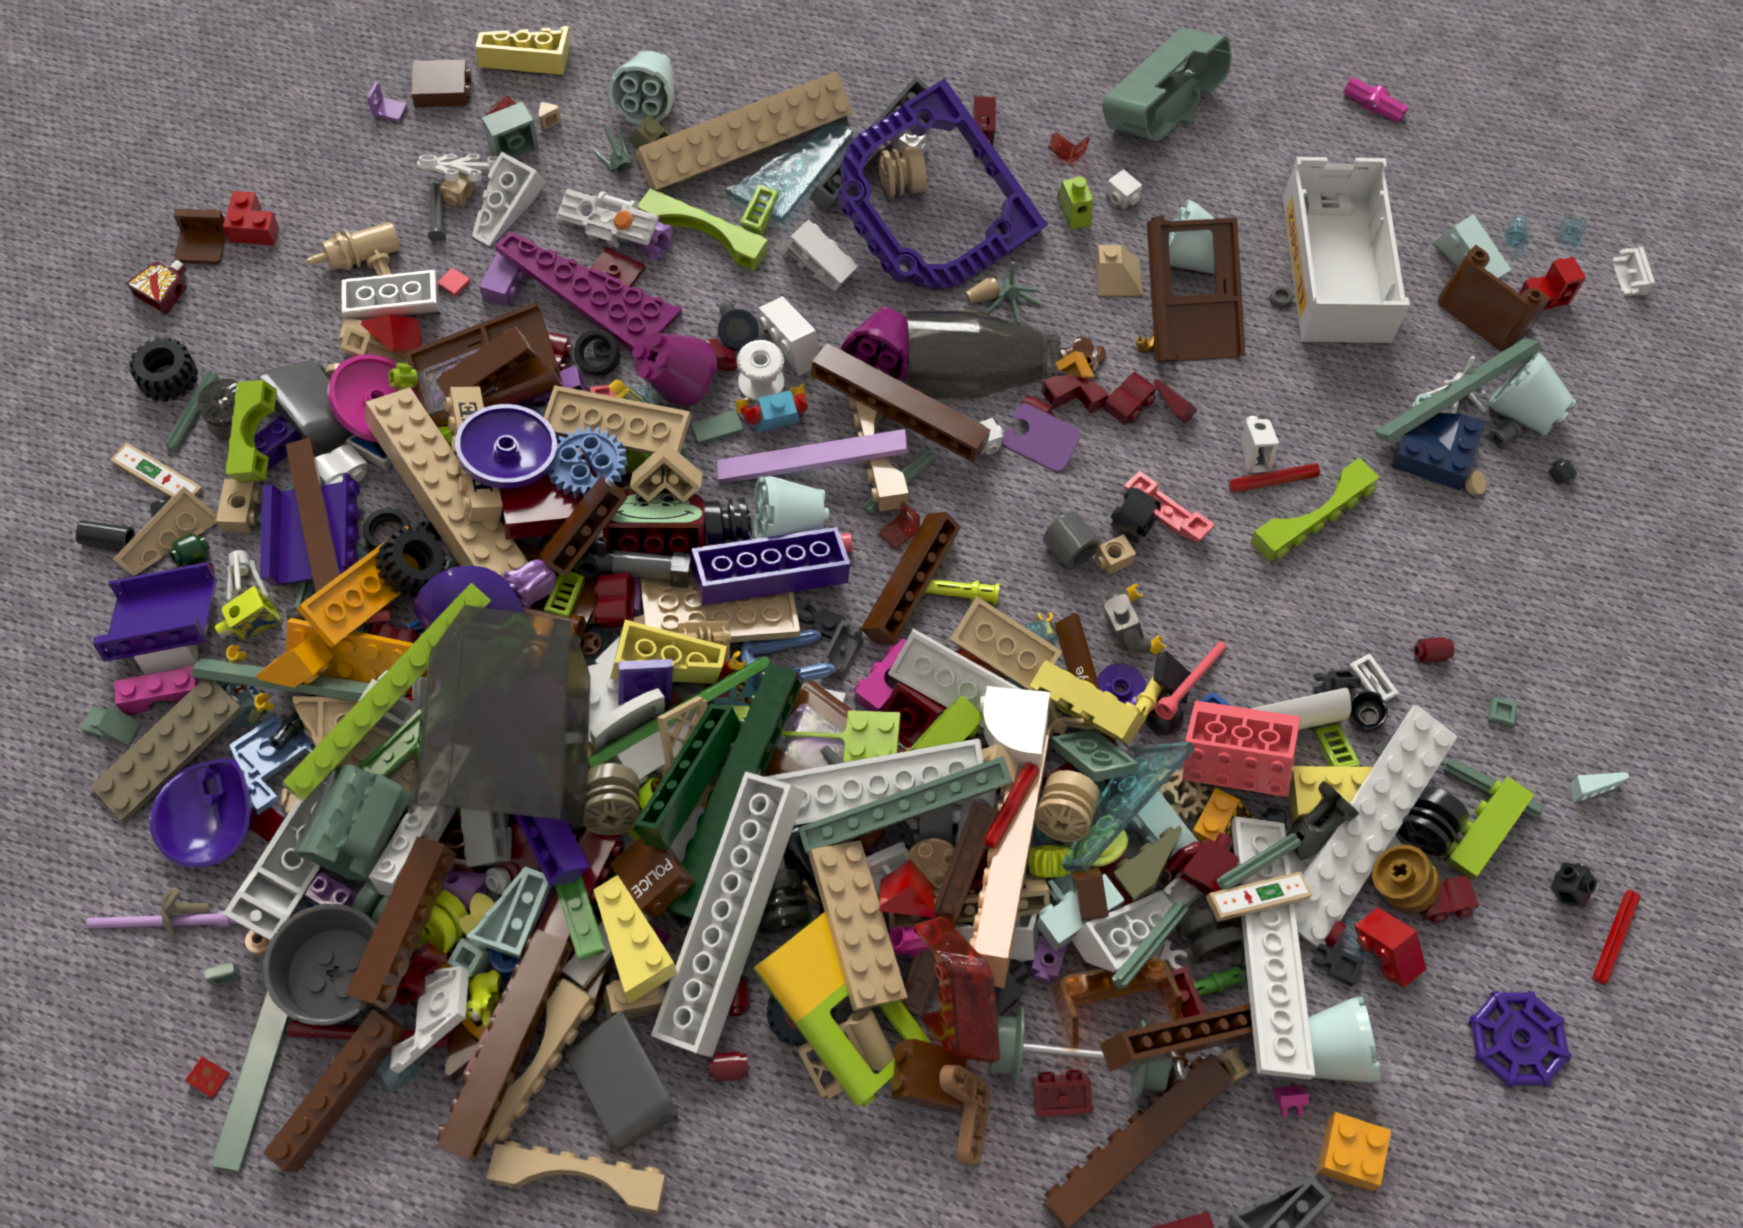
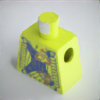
[215,586,282,640]

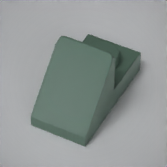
[80,706,142,746]

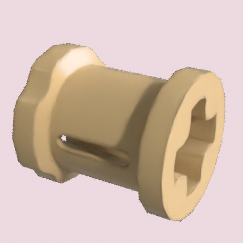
[1216,1047,1252,1084]

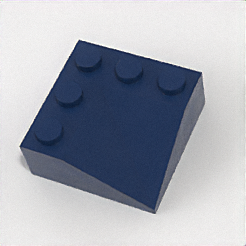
[1391,413,1484,491]

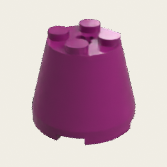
[841,306,913,381]
[632,332,717,407]

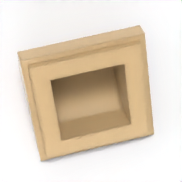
[538,102,561,130]

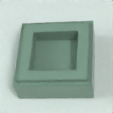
[1487,697,1518,728]
[205,962,241,986]

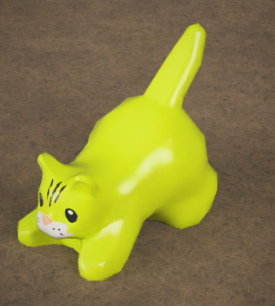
[463,970,502,1029]

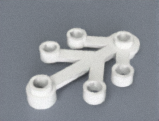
[417,154,498,182]

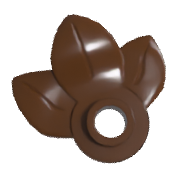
[1060,336,1106,373]

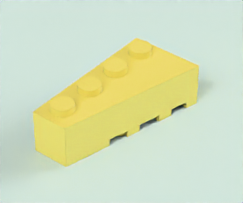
[475,26,570,75]
[610,620,727,683]
[594,875,677,1004]

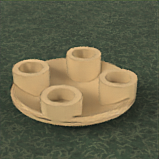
[906,838,955,889]

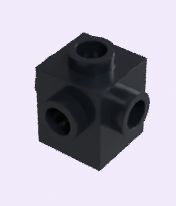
[1550,862,1598,907]

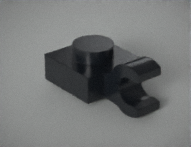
[1313,669,1361,694]

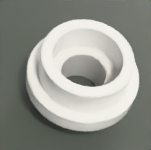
[485,867,511,894]

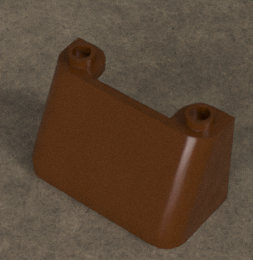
[1438,245,1550,351]

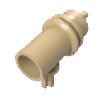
[307,222,400,276]

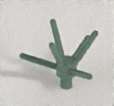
[984,262,1044,324]

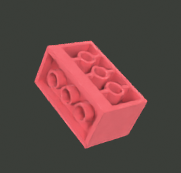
[1182,701,1300,797]

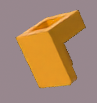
[1055,351,1095,380]

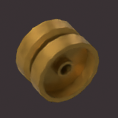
[1372,845,1442,913]

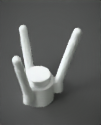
[226,550,268,601]

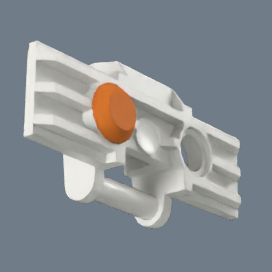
[556,189,659,248]

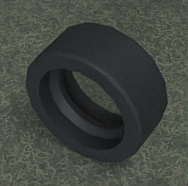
[574,329,621,376]
[363,508,411,551]

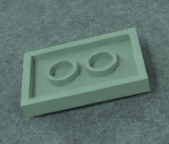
[1050,729,1139,782]

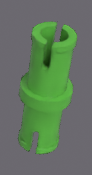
[1193,966,1244,998]

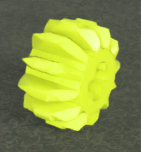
[1028,844,1073,878]

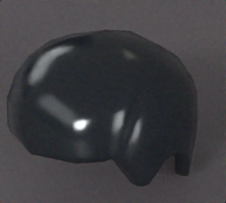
[1349,690,1388,732]
[1146,697,1184,735]

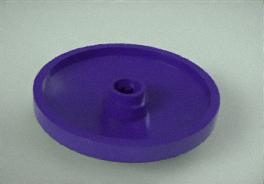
[455,404,557,489]

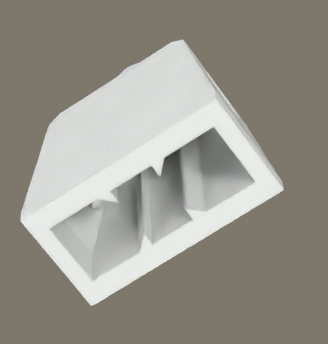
[1241,416,1279,473]

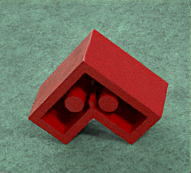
[223,191,279,246]
[1519,256,1586,311]
[1354,907,1427,988]

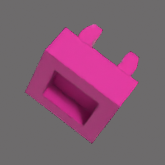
[1273,1085,1309,1118]

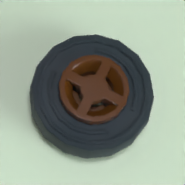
[567,625,612,669]

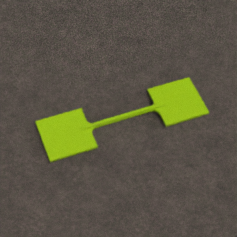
[725,705,900,762]

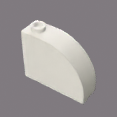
[979,686,1050,770]

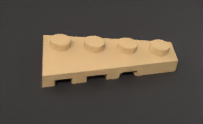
[113,486,217,576]

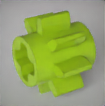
[388,363,418,391]

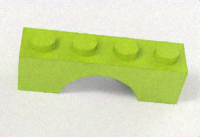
[226,380,277,482]

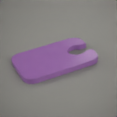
[1002,404,1081,471]

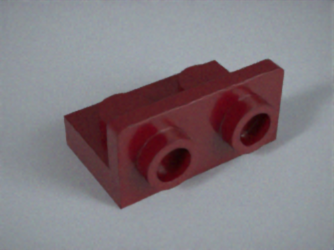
[1031,1069,1092,1117]

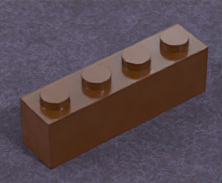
[435,326,536,397]
[540,475,627,577]

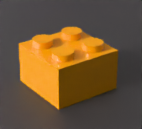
[1317,1112,1391,1191]

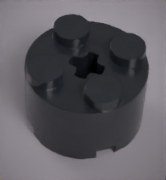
[1111,486,1163,544]

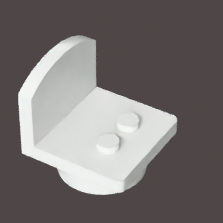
[559,656,665,752]

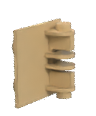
[678,620,731,664]

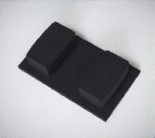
[1153,651,1191,703]

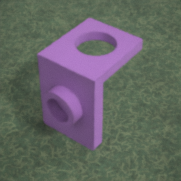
[367,82,408,122]

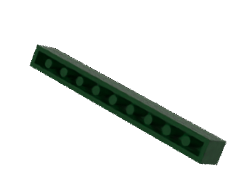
[666,663,804,921]

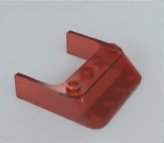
[914,917,1000,1063]

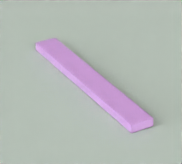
[717,429,908,484]

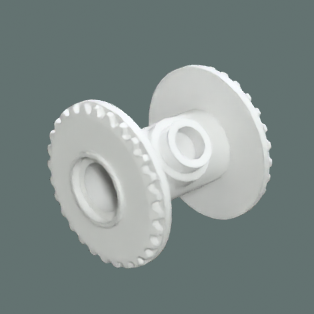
[737,340,784,401]

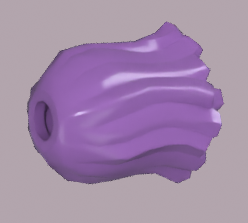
[632,221,673,260]
[503,559,556,608]

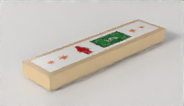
[110,442,203,498]
[1206,871,1312,922]

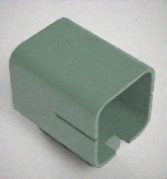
[293,765,412,881]

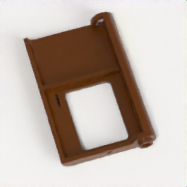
[1147,216,1246,362]

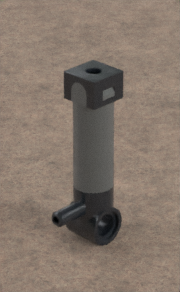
[574,537,691,588]

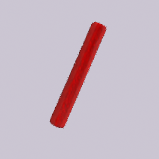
[1229,463,1320,493]
[984,762,1039,849]
[1592,890,1641,985]

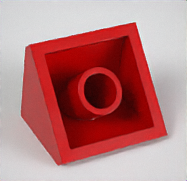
[360,314,422,353]
[879,859,935,918]

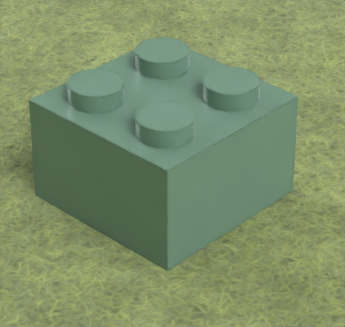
[482,102,539,158]

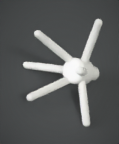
[1425,356,1486,414]

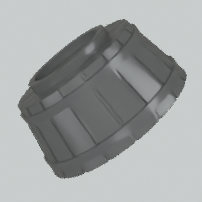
[263,903,377,1026]

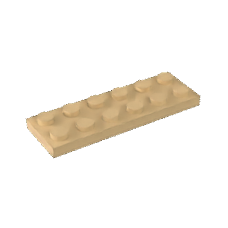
[544,385,692,455]
[808,840,907,1011]

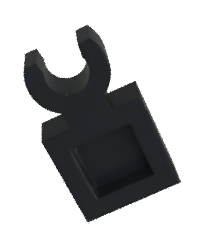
[799,604,846,640]
[1311,944,1364,987]

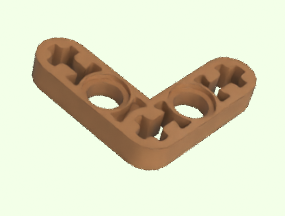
[940,1065,990,1165]

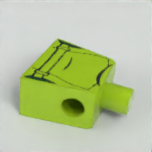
[1056,176,1094,230]

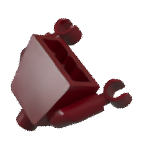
[1163,833,1240,914]

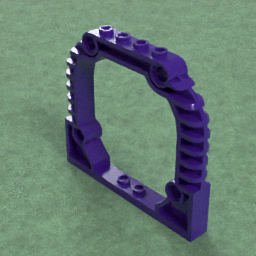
[837,78,1048,290]

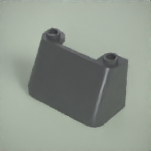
[256,360,354,457]
[562,1011,678,1152]

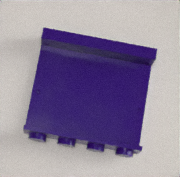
[260,473,360,586]
[93,562,217,662]

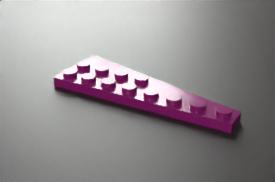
[495,231,682,351]

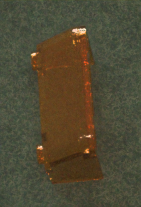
[1053,959,1182,1049]

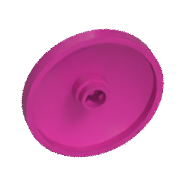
[327,355,419,443]

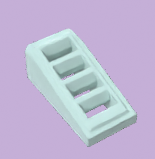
[1569,772,1629,802]

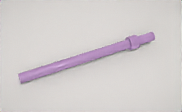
[86,911,239,929]

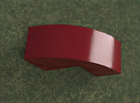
[1041,375,1109,414]

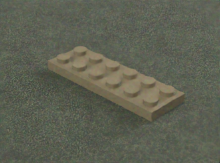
[90,679,244,823]

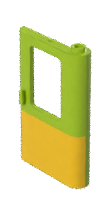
[753,912,930,1108]

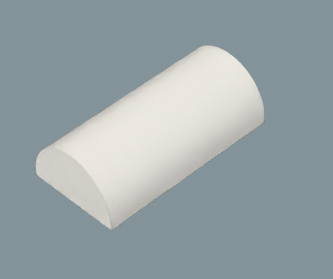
[342,270,440,320]
[1251,688,1351,730]

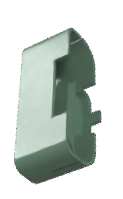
[1102,27,1232,141]

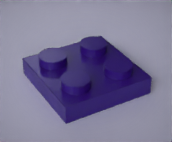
[617,659,673,705]

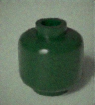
[169,533,210,568]

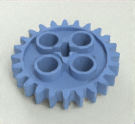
[548,426,628,499]

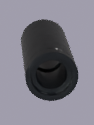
[76,520,135,550]

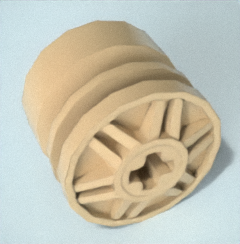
[879,146,927,198]
[1035,770,1100,842]

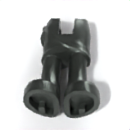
[1286,780,1360,860]

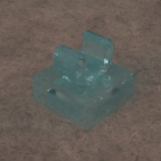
[1556,215,1587,244]

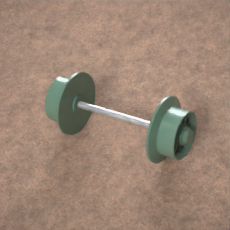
[985,1007,1172,1100]

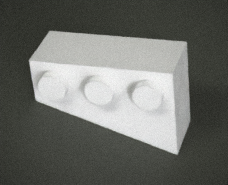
[781,219,858,291]
[759,297,820,376]

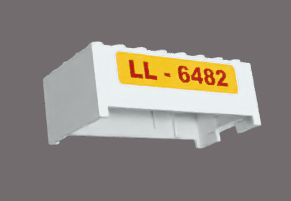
[1282,157,1410,343]

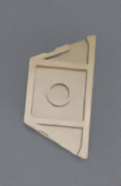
[292,696,358,747]

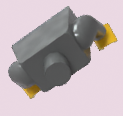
[1103,583,1167,655]

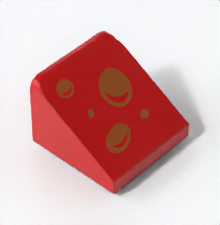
[185,1057,230,1098]

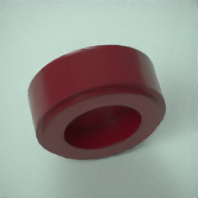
[1325,920,1347,948]

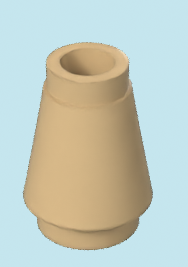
[965,277,1000,305]

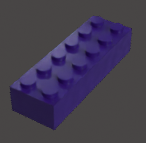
[691,527,850,606]

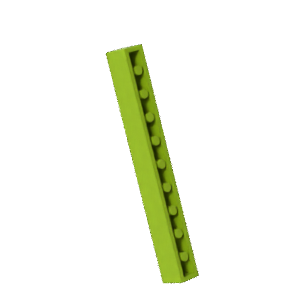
[282,583,491,802]

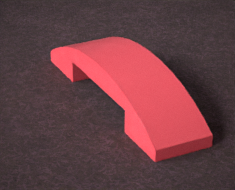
[1124,471,1215,542]

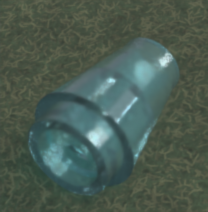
[1505,214,1528,246]

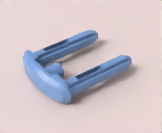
[741,629,835,692]

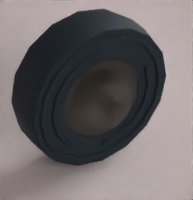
[718,309,759,351]

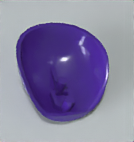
[414,565,525,650]
[149,758,253,868]

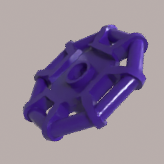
[1469,990,1572,1088]

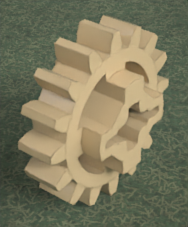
[1151,766,1208,822]

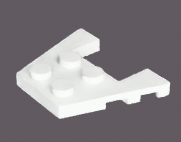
[390,966,469,1073]

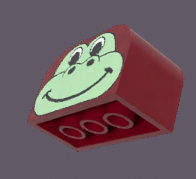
[602,491,707,565]

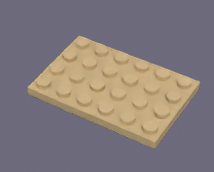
[640,565,800,642]

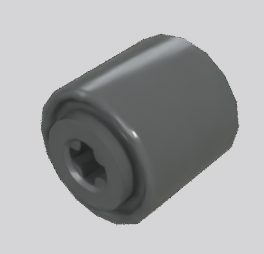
[1043,512,1101,570]

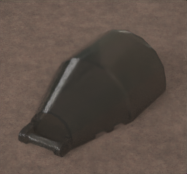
[905,311,1064,400]

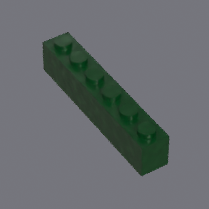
[634,703,740,850]

